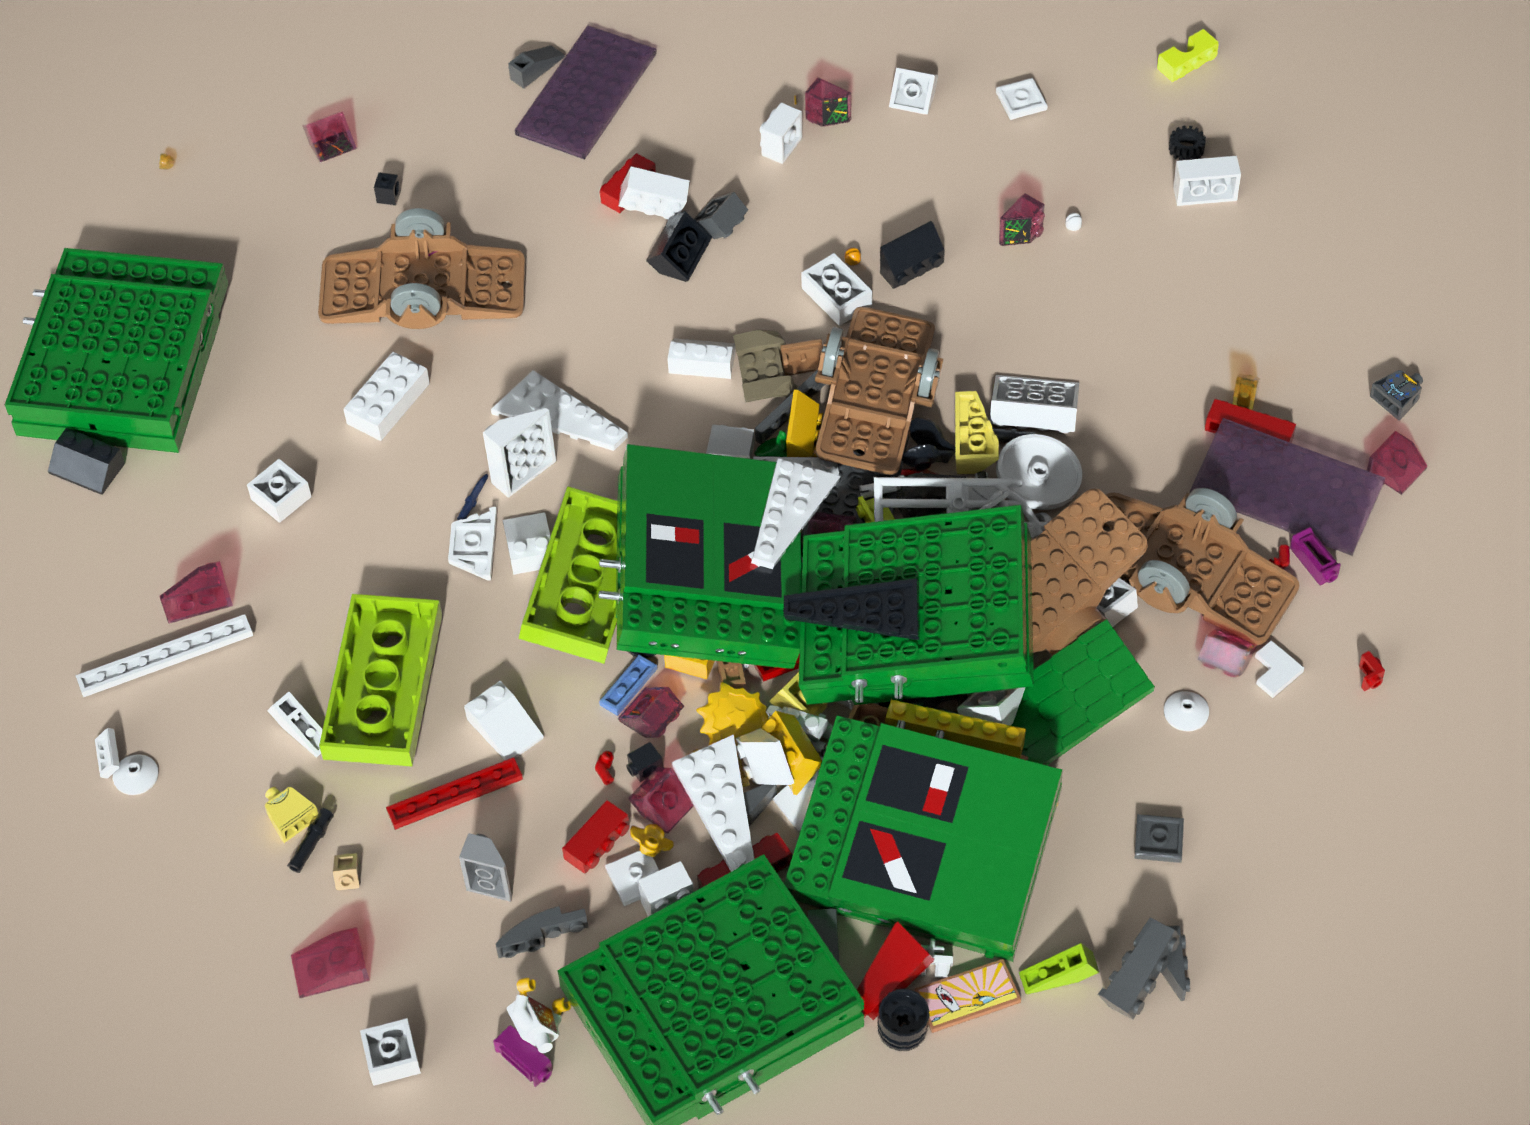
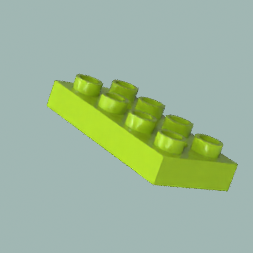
[518,486,617,664]
[319,594,442,767]

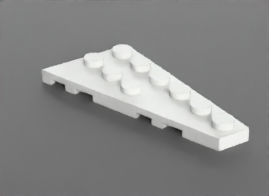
[491,370,628,451]

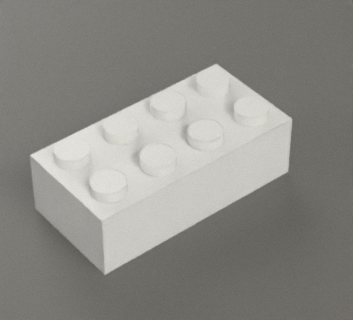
[344,352,430,441]

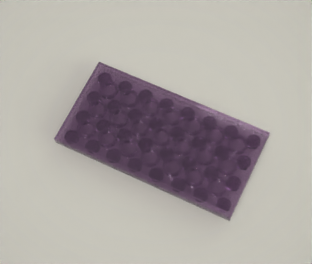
[515,26,656,160]
[1190,418,1385,556]

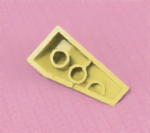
[955,391,999,474]
[769,671,828,716]

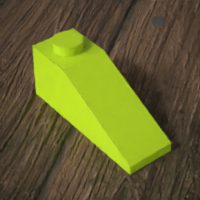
[1019,943,1099,995]

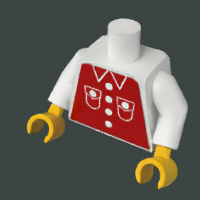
[506,977,571,1053]

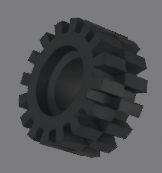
[1169,125,1206,161]

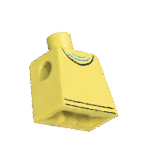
[264,787,318,843]

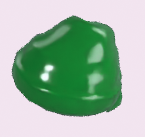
[754,430,787,457]

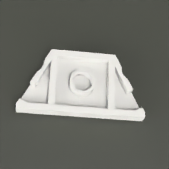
[448,507,497,580]

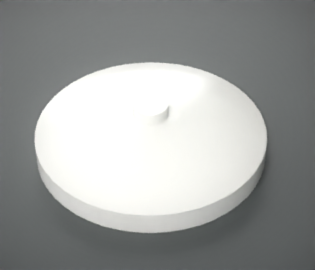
[996,434,1082,510]

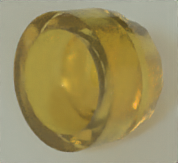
[159,153,174,170]

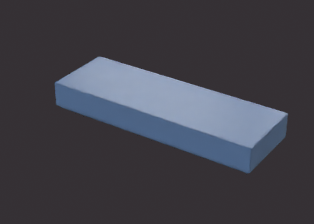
[599,654,657,716]

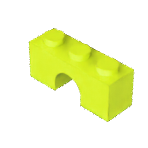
[1157,29,1219,82]

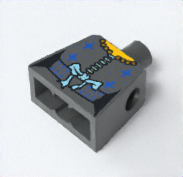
[1370,370,1423,421]

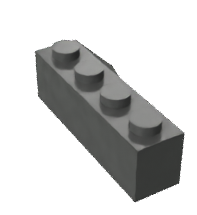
[1098,917,1180,1020]

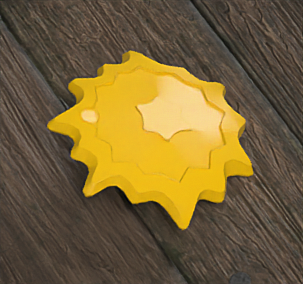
[696,682,769,759]

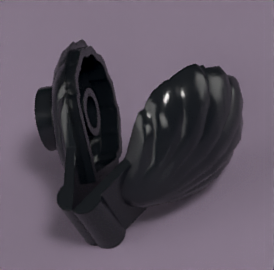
[902,417,956,470]

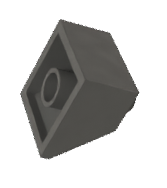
[694,192,748,239]

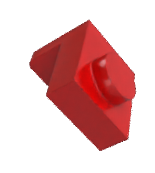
[1359,651,1385,691]

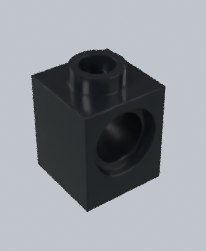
[374,172,401,205]
[626,742,663,782]

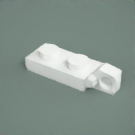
[766,705,829,742]

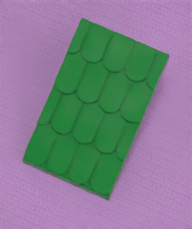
[1011,619,1155,765]

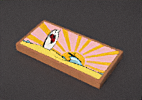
[914,959,1021,1033]

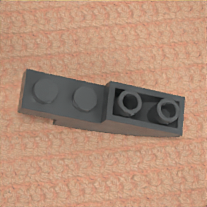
[495,906,588,958]

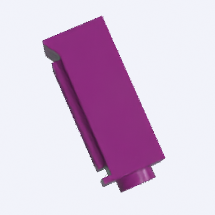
[1290,527,1341,586]
[493,1025,553,1087]

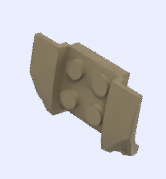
[733,329,797,402]

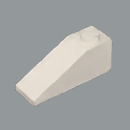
[268,692,323,757]

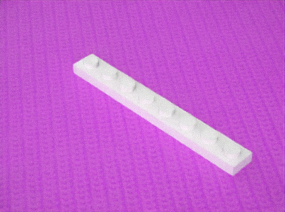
[75,614,253,697]

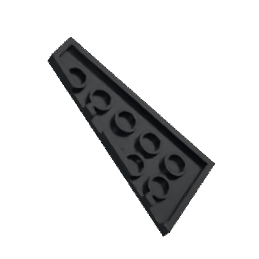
[784,578,920,640]

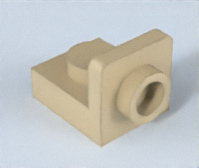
[333,853,359,890]

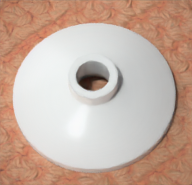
[1164,691,1209,731]
[113,754,159,795]

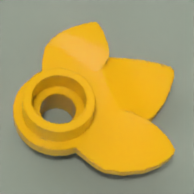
[630,824,674,857]

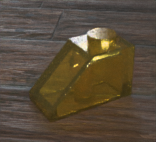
[1232,373,1260,410]

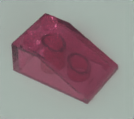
[159,561,233,624]
[291,927,370,998]

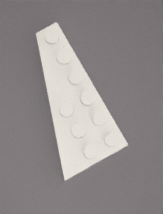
[751,458,841,569]
[672,735,754,872]

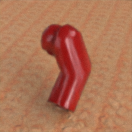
[1269,545,1290,569]
[595,751,614,785]

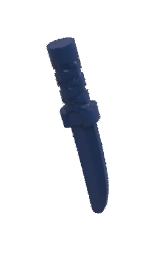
[457,474,488,520]

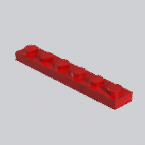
[386,757,523,830]

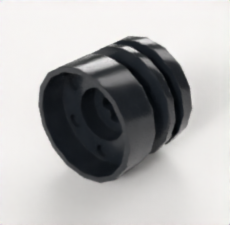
[877,989,929,1051]

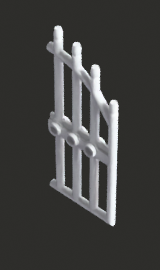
[874,477,1049,537]

